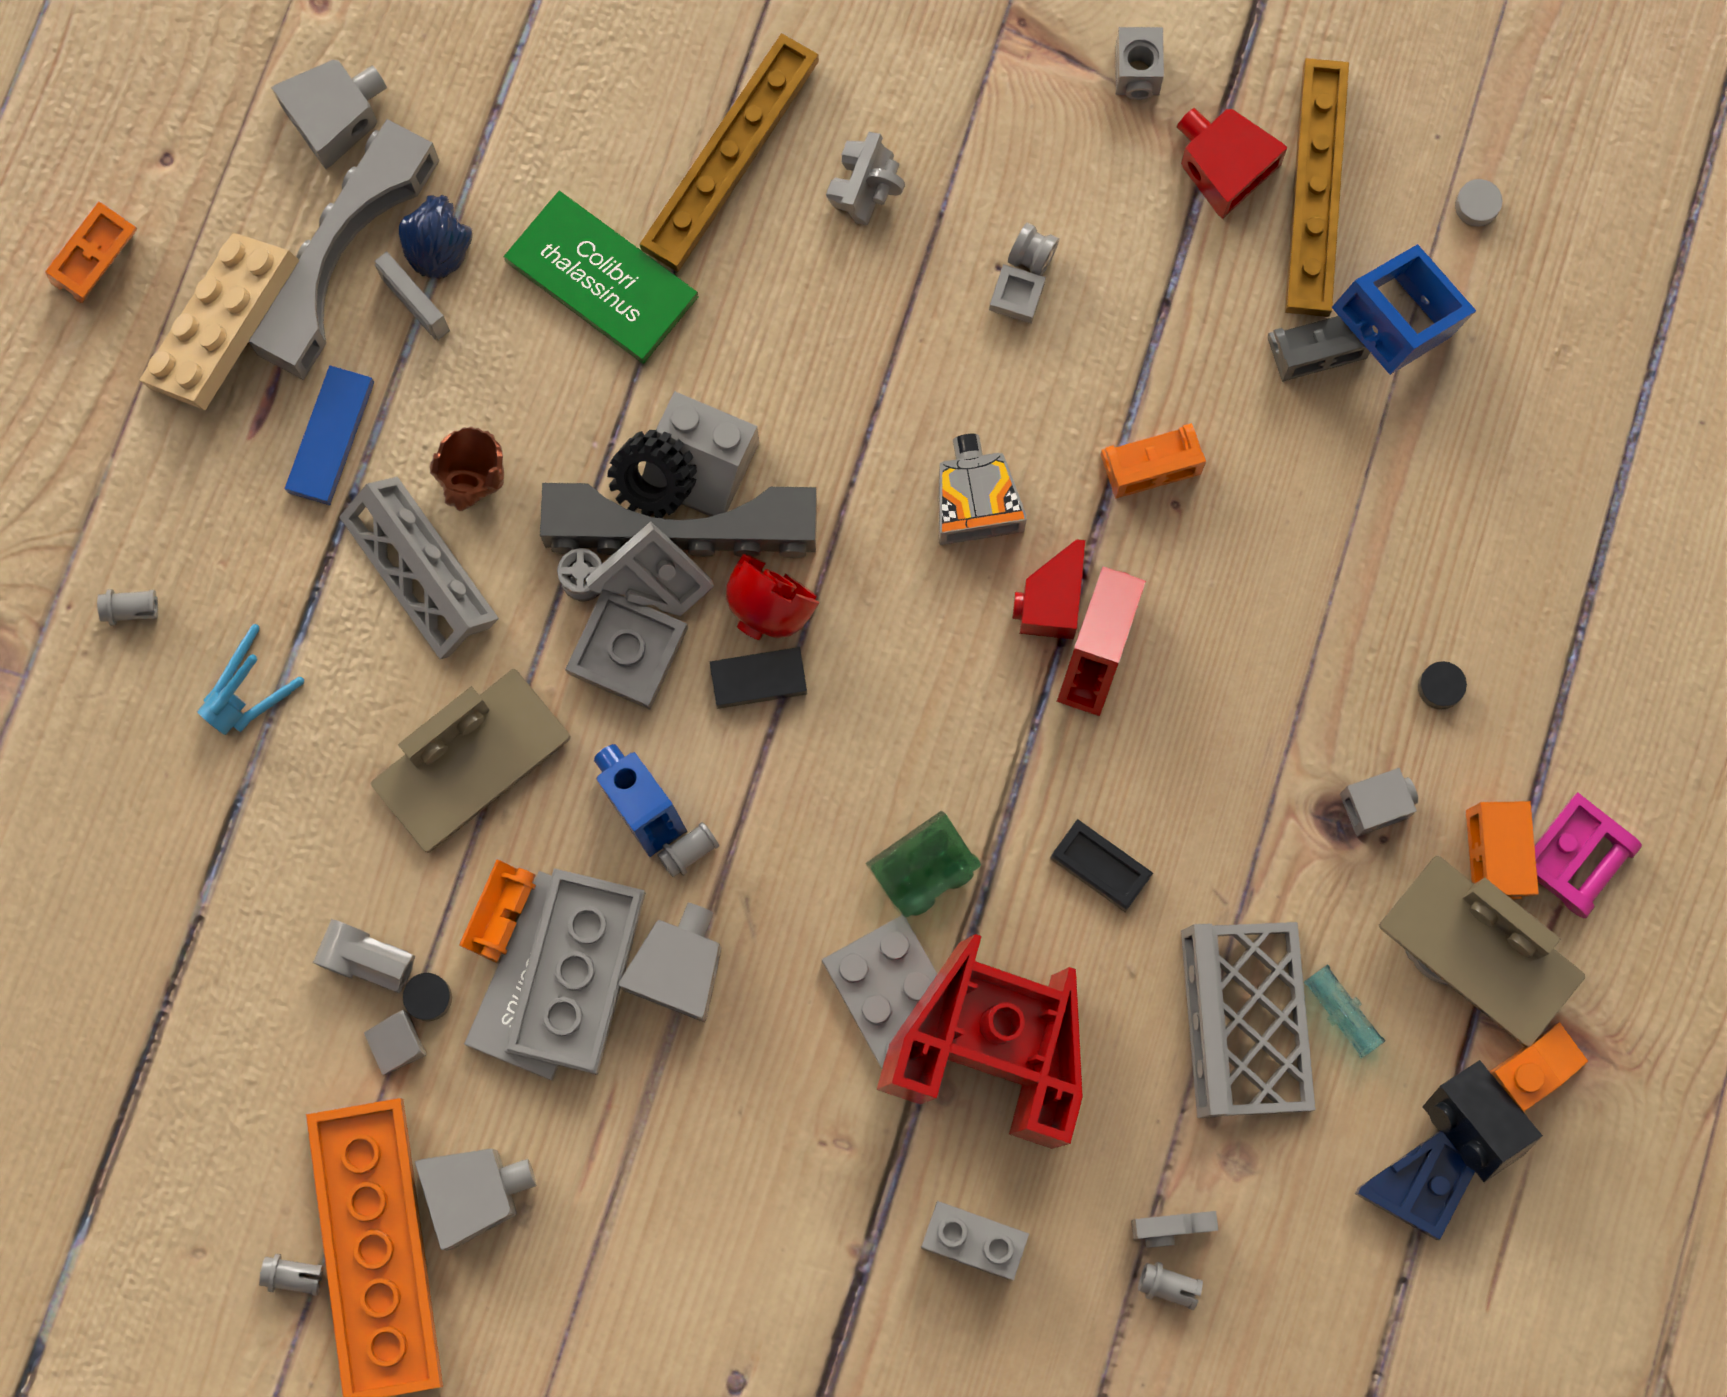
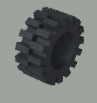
[607,430,697,518]

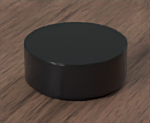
[1418,661,1467,709]
[403,973,452,1021]

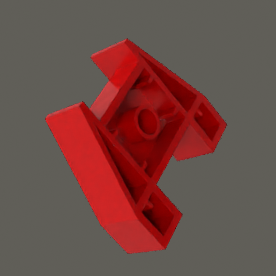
[876,934,1083,1149]

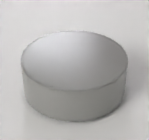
[1455,179,1502,227]

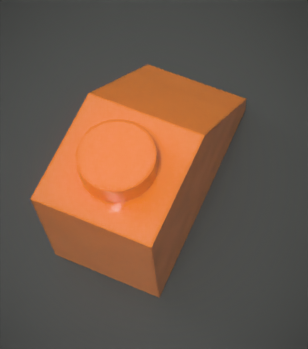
[1490,1022,1588,1112]

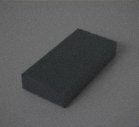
[709,647,808,709]
[1050,819,1153,912]

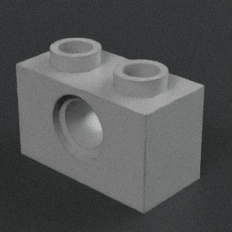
[921,1201,1029,1281]

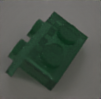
[865,811,982,918]

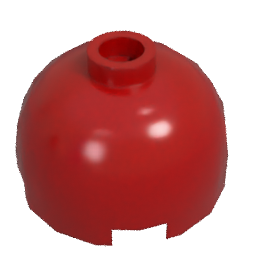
[726,554,819,640]

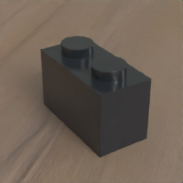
[1422,1060,1543,1183]

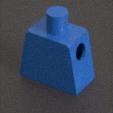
[594,744,687,858]

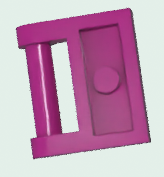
[1534,792,1642,918]

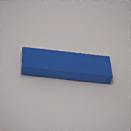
[284,365,374,506]

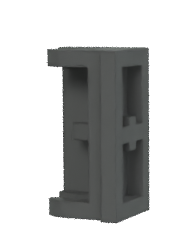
[1267,316,1370,382]

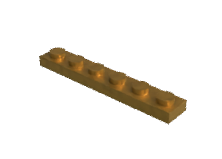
[640,33,819,272]
[1285,58,1349,317]

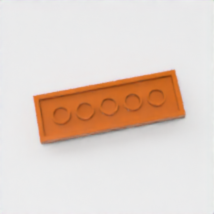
[306,1098,443,1397]

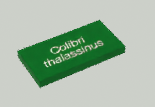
[503,190,699,364]

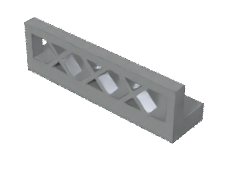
[339,477,499,660]

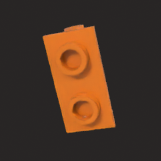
[459,859,536,963]

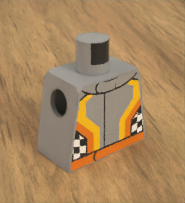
[939,433,1027,545]

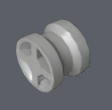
[1008,223,1059,276]
[557,548,603,601]

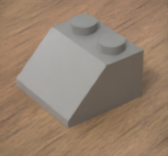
[642,391,760,516]

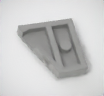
[586,521,714,616]

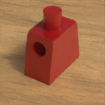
[1177,108,1288,219]

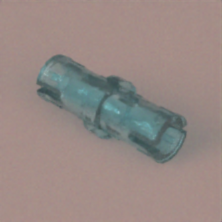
[1304,964,1386,1058]

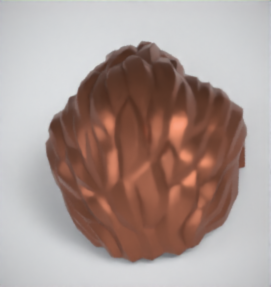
[429,426,504,511]

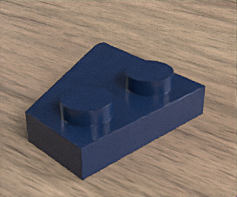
[1355,1131,1475,1240]

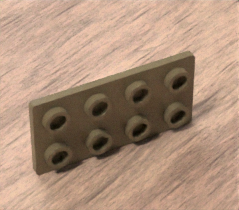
[371,669,571,853]
[1379,856,1585,1047]

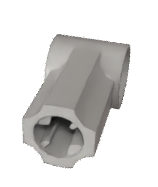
[313,919,415,994]

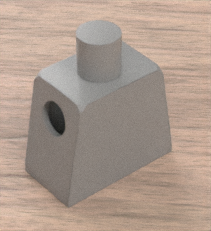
[271,60,387,169]
[618,903,722,1023]
[415,1149,537,1251]

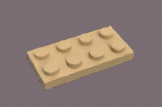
[139,232,299,410]

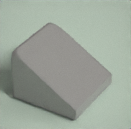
[364,1010,426,1076]

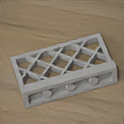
[1181,922,1315,1118]

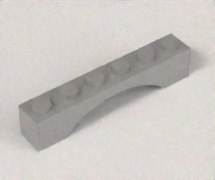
[249,119,439,380]

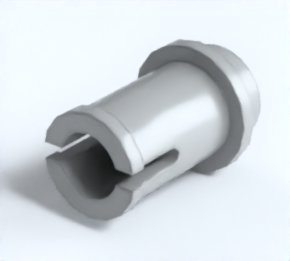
[97,589,158,626]
[657,822,719,877]
[259,1254,323,1296]
[1138,1262,1203,1310]

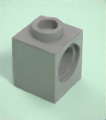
[1115,27,1164,100]
[1340,768,1418,837]

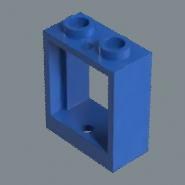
[1331,244,1476,375]

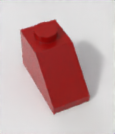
[1012,539,1086,640]

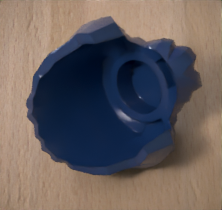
[399,195,473,279]

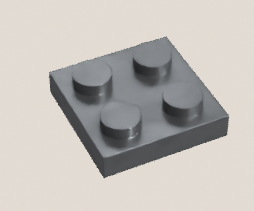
[565,589,688,709]

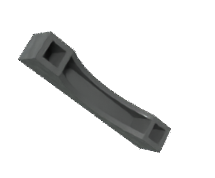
[540,483,817,558]

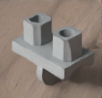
[826,132,905,225]

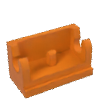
[45,201,137,303]
[1100,423,1206,499]
[1466,801,1539,900]

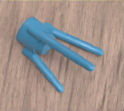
[197,624,304,735]

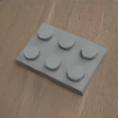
[822,914,937,1069]

